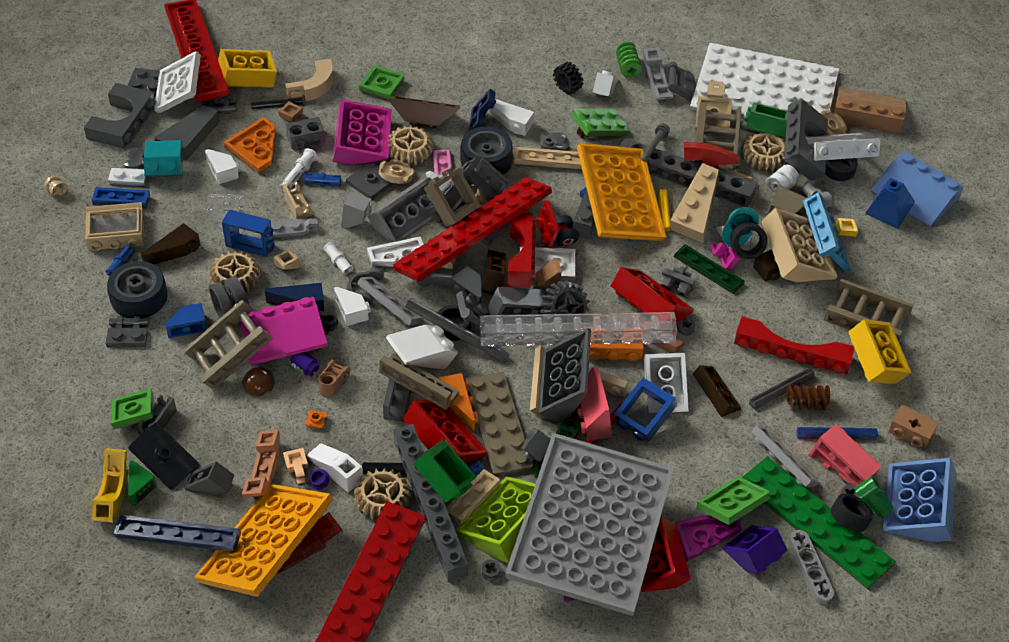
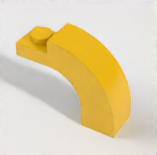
[91,448,129,522]

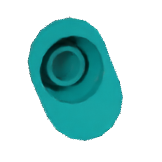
[722,207,759,247]

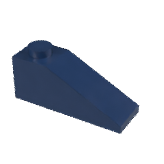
[264,283,325,312]

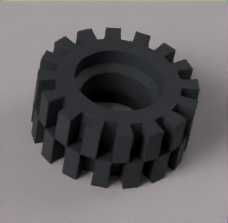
[553,61,583,95]

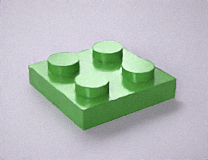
[359,65,405,100]
[111,389,154,429]

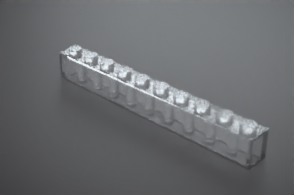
[480,312,677,347]

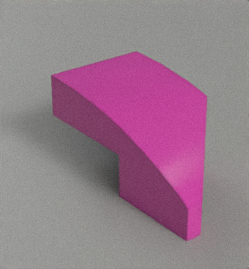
[710,243,740,271]

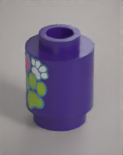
[290,352,320,377]

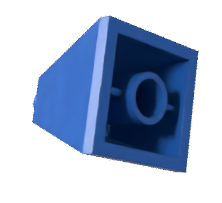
[865,178,915,229]

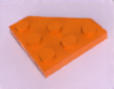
[224,117,276,173]

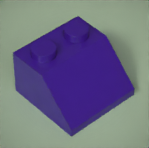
[722,525,788,574]

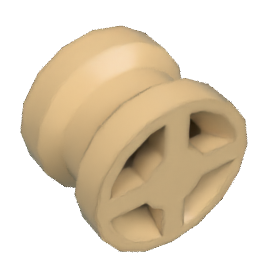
[44,175,67,198]

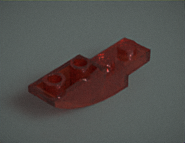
[277,512,342,574]

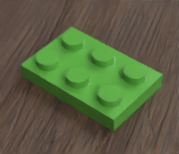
[571,108,630,136]
[697,476,770,525]

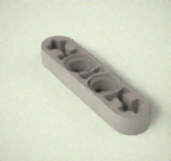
[789,530,834,605]

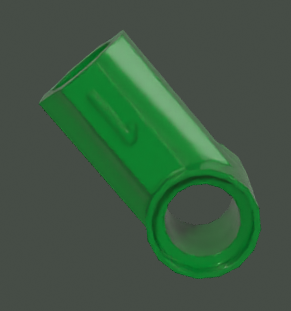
[854,476,893,517]

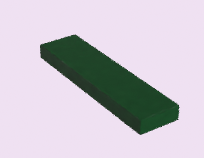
[674,244,745,294]

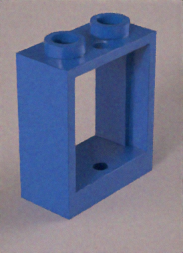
[222,209,275,257]
[614,377,677,442]

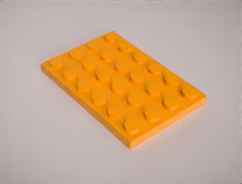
[577,143,666,241]
[194,484,333,597]

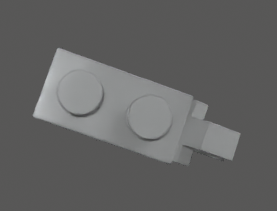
[271,218,319,239]

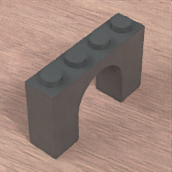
[84,83,156,148]
[784,98,828,180]

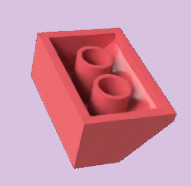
[577,366,612,441]

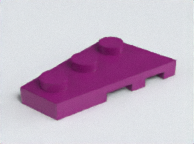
[675,515,742,561]

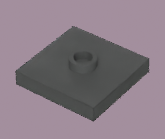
[346,162,394,200]

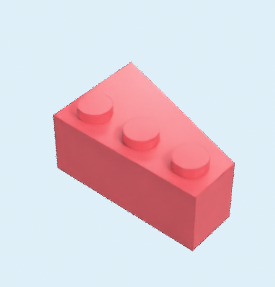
[808,424,882,486]

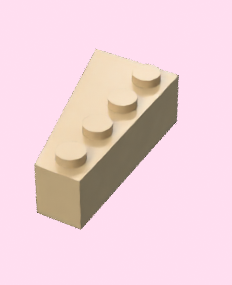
[670,163,719,244]

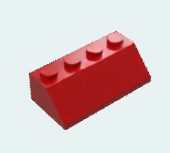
[610,267,694,328]
[403,400,488,466]

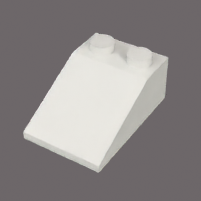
[386,325,458,370]
[644,353,689,413]

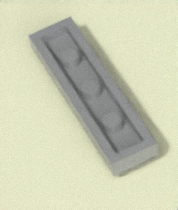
[358,277,423,326]
[752,425,819,488]

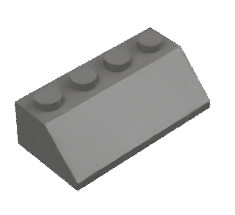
[368,177,433,243]

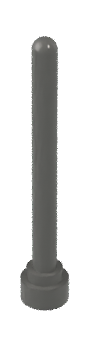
[641,123,670,162]

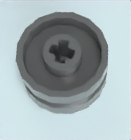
[209,276,249,318]

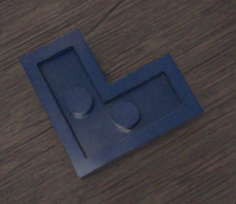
[469,89,496,131]

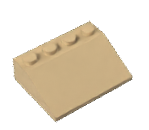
[761,207,838,282]

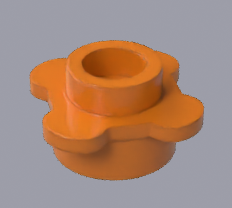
[305,410,327,429]

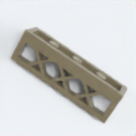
[379,354,459,410]

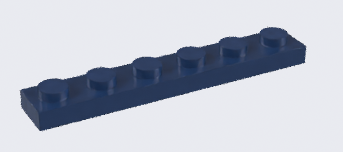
[113,515,241,552]

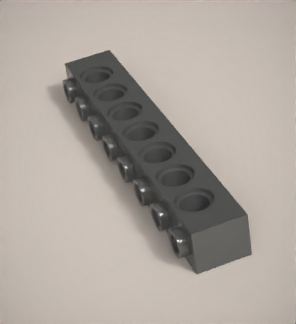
[620,138,757,208]
[393,424,468,582]

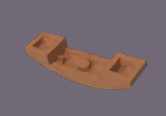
[241,430,280,497]

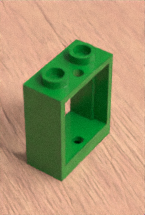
[744,102,787,138]
[413,439,476,503]

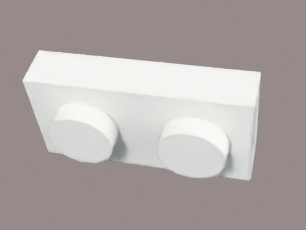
[108,168,147,186]

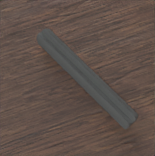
[749,368,815,409]

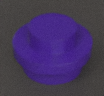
[309,469,330,490]

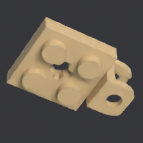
[695,81,732,130]

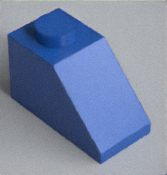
[165,303,207,338]

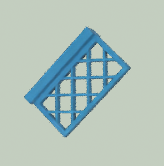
[803,192,851,272]

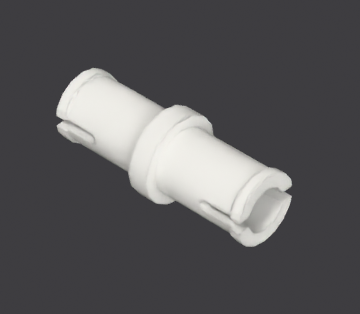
[324,242,353,275]

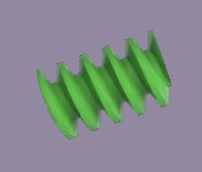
[616,41,642,77]

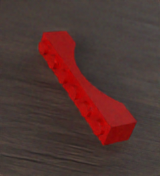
[508,212,536,288]
[734,316,855,375]

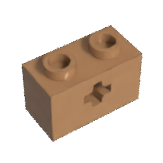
[888,405,939,450]

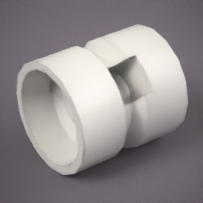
[766,165,800,194]

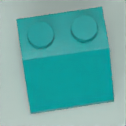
[144,140,183,177]

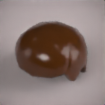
[242,367,275,396]

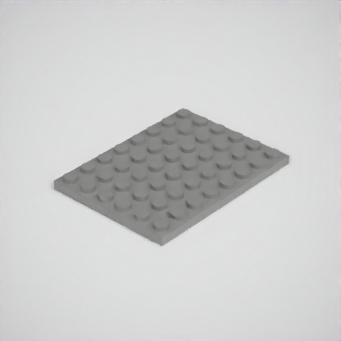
[505,433,674,616]

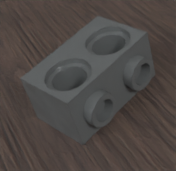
[285,117,325,149]

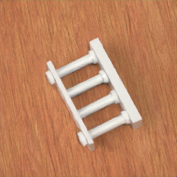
[806,133,880,161]

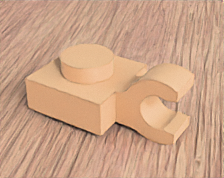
[283,448,308,485]

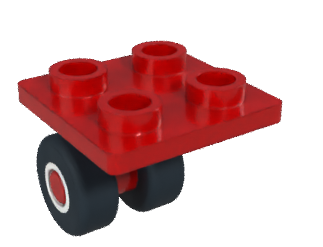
[536,200,578,248]

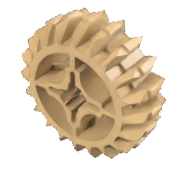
[387,126,434,166]
[742,132,787,173]
[209,250,261,293]
[354,467,411,520]

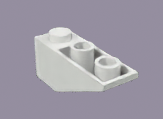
[306,444,363,493]

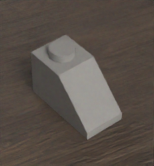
[341,191,372,228]

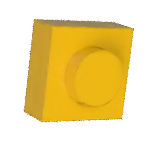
[835,218,858,237]

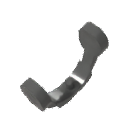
[347,268,384,305]

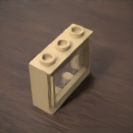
[85,202,144,251]

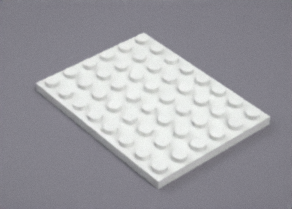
[690,43,839,134]

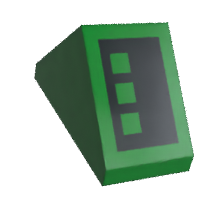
[128,460,157,506]

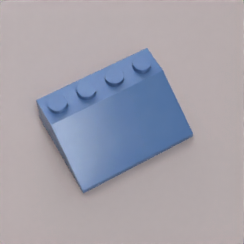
[871,151,964,227]
[882,458,957,542]

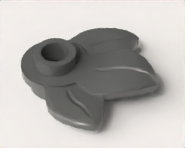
[539,132,570,151]
[123,146,145,168]

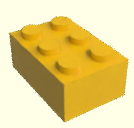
[218,49,277,88]
[848,319,912,384]

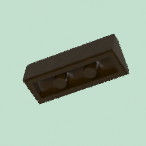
[693,365,741,417]

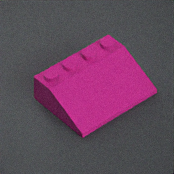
[332,99,392,165]
[240,297,328,365]

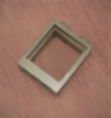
[424,168,481,226]

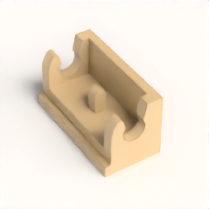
[283,182,314,219]

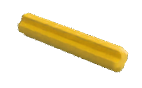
[658,189,671,232]

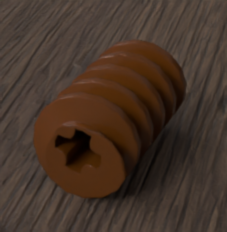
[786,385,830,410]

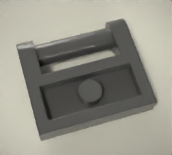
[668,62,695,100]
[456,291,493,335]

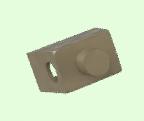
[769,186,807,216]

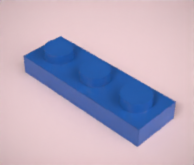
[92,187,150,208]

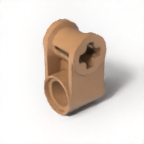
[318,360,351,397]

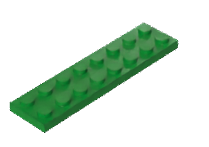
[741,456,896,590]

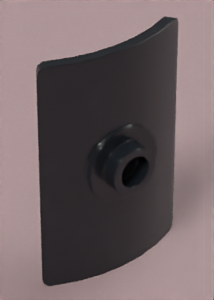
[128,422,199,490]

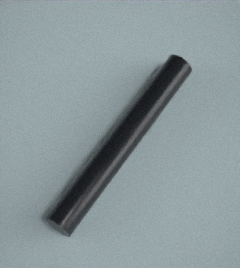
[251,98,303,109]

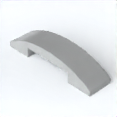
[643,47,673,100]

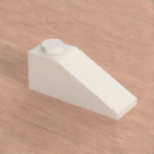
[487,99,534,136]

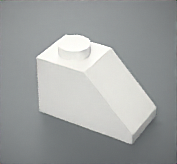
[205,149,240,184]
[334,287,371,326]

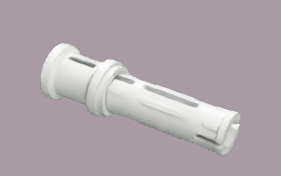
[279,148,318,192]

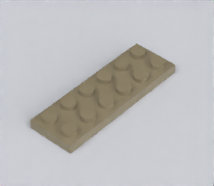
[465,371,533,477]

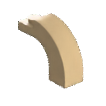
[285,59,333,101]

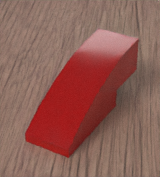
[684,142,738,166]

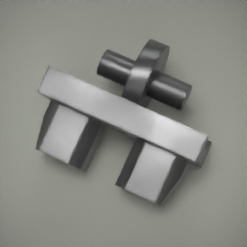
[661,264,696,297]

